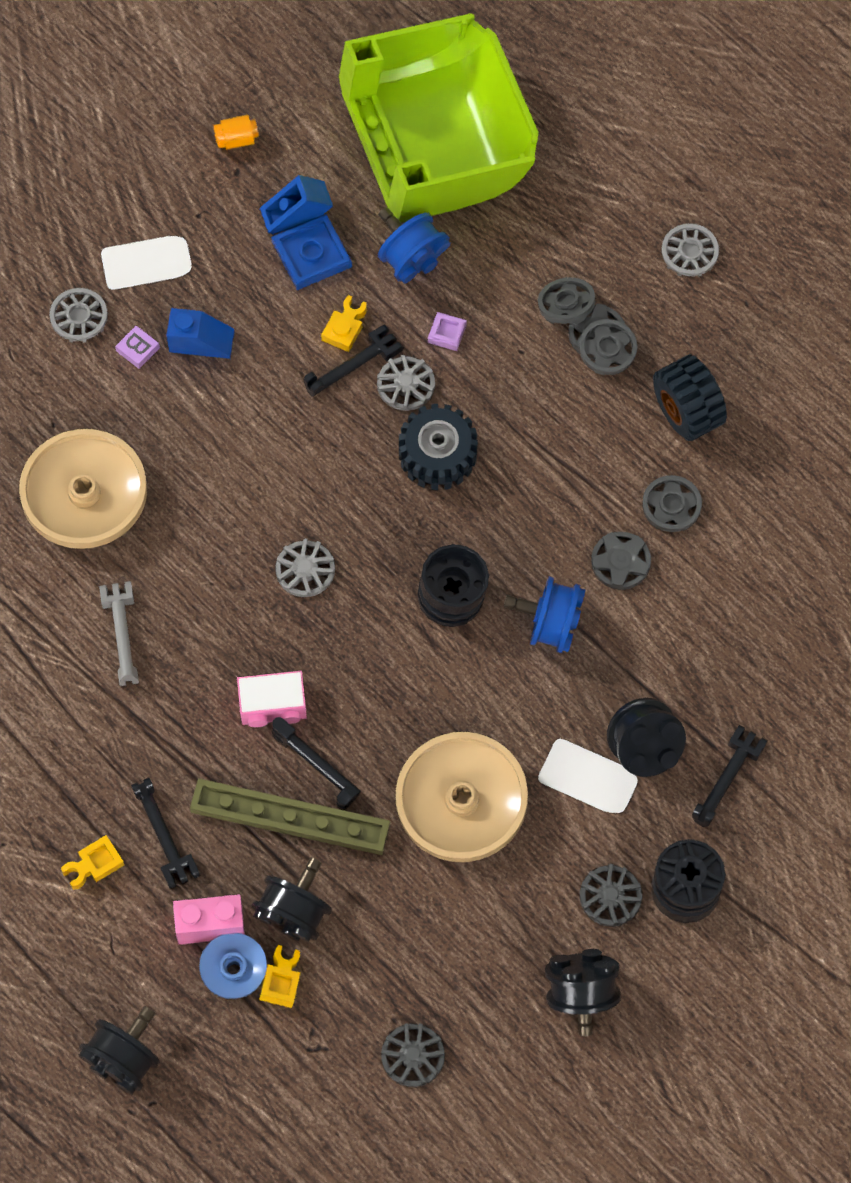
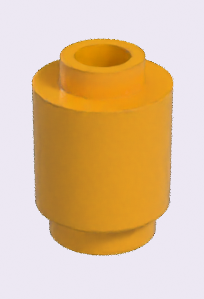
[213,115,259,150]

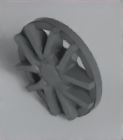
[580,864,642,927]
[381,1023,445,1087]

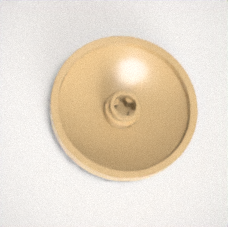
[19,429,147,549]
[396,732,528,862]

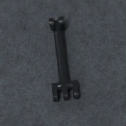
[303,324,404,397]
[272,717,361,810]
[692,725,768,827]
[131,777,200,889]

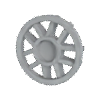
[661,224,719,277]
[50,288,108,343]
[377,355,435,411]
[275,539,335,597]

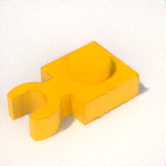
[321,295,367,352]
[61,835,124,890]
[259,945,300,1008]

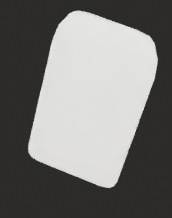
[101,236,192,290]
[538,739,638,813]

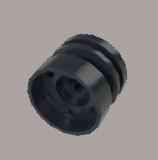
[417,544,489,627]
[651,839,726,923]

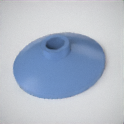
[199,933,267,999]

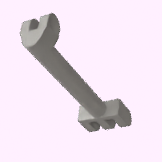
[99,581,139,686]

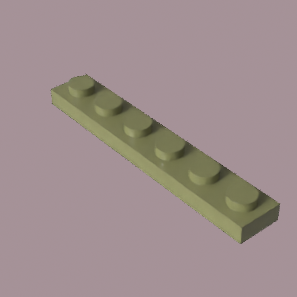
[190,778,390,855]

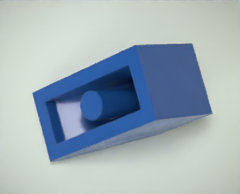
[260,175,333,234]
[166,308,235,359]

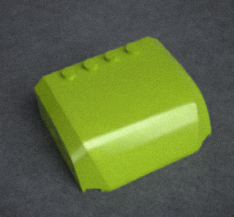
[339,13,538,223]

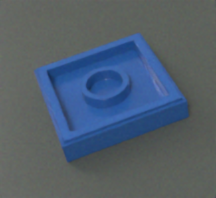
[271,214,352,290]

